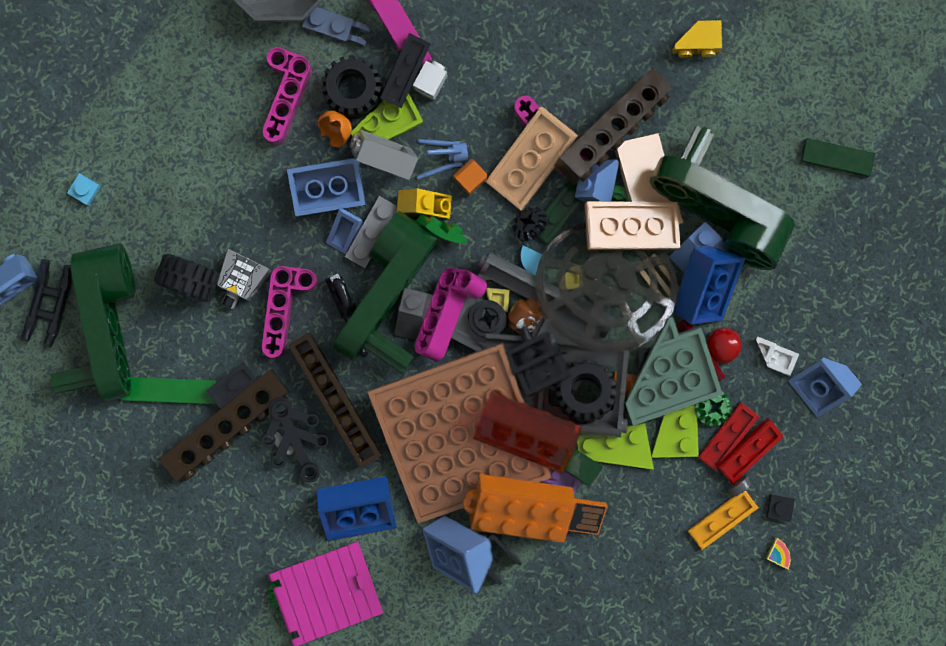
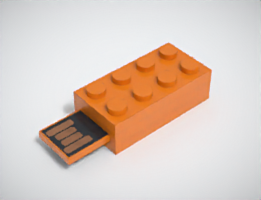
[463,474,607,543]

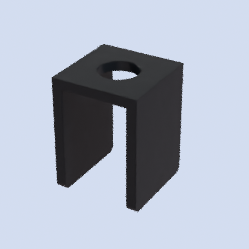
[486,533,522,585]

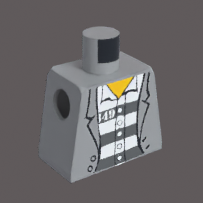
[217,249,272,309]

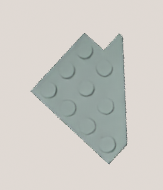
[624,315,723,426]

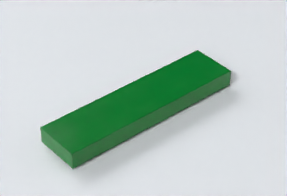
[121,377,217,404]

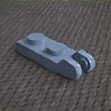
[303,7,371,46]

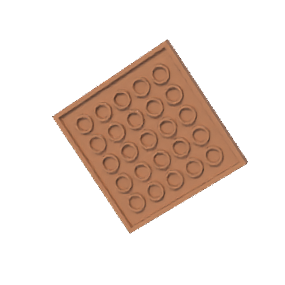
[368,343,552,523]

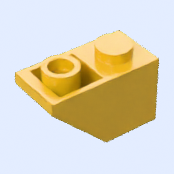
[672,20,722,58]
[397,188,452,219]

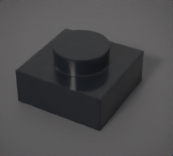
[766,494,795,522]

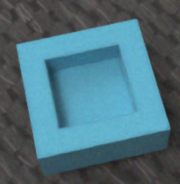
[67,173,101,206]

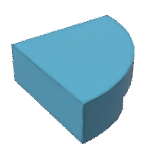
[521,246,544,275]

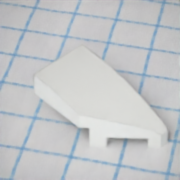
[756,337,799,376]

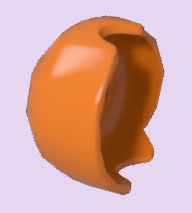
[317,111,352,148]

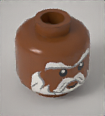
[507,298,542,333]

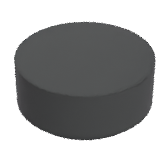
[726,475,751,496]

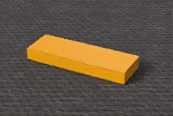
[687,491,758,550]

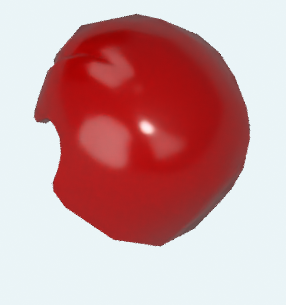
[706,327,742,364]

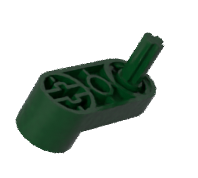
[650,126,795,270]
[333,211,439,374]
[50,243,136,401]

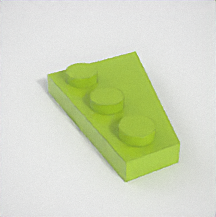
[351,93,424,140]
[651,404,699,458]
[575,423,654,470]

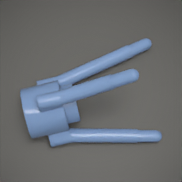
[416,139,468,180]

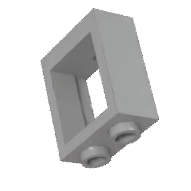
[350,129,418,180]

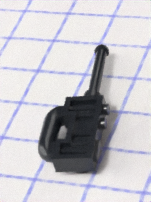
[324,274,368,357]

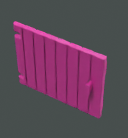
[268,541,383,646]

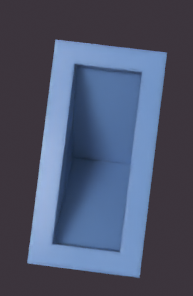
[326,208,363,254]

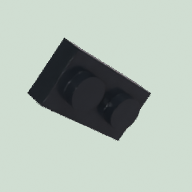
[206,362,258,409]

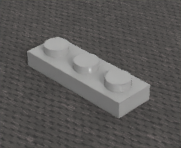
[345,196,397,268]

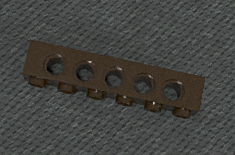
[554,68,673,185]
[288,333,382,468]
[159,370,290,482]

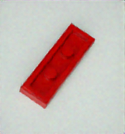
[697,402,760,472]
[716,418,784,484]

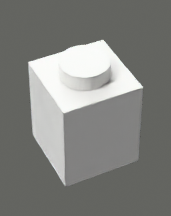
[413,61,447,100]

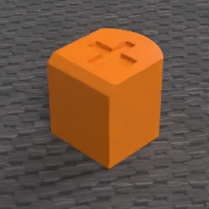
[452,158,487,196]

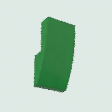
[416,214,468,244]

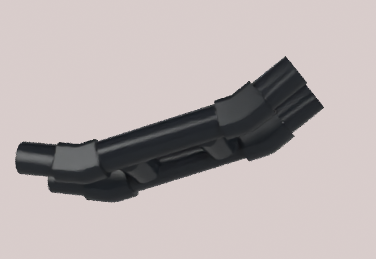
[20,259,72,348]

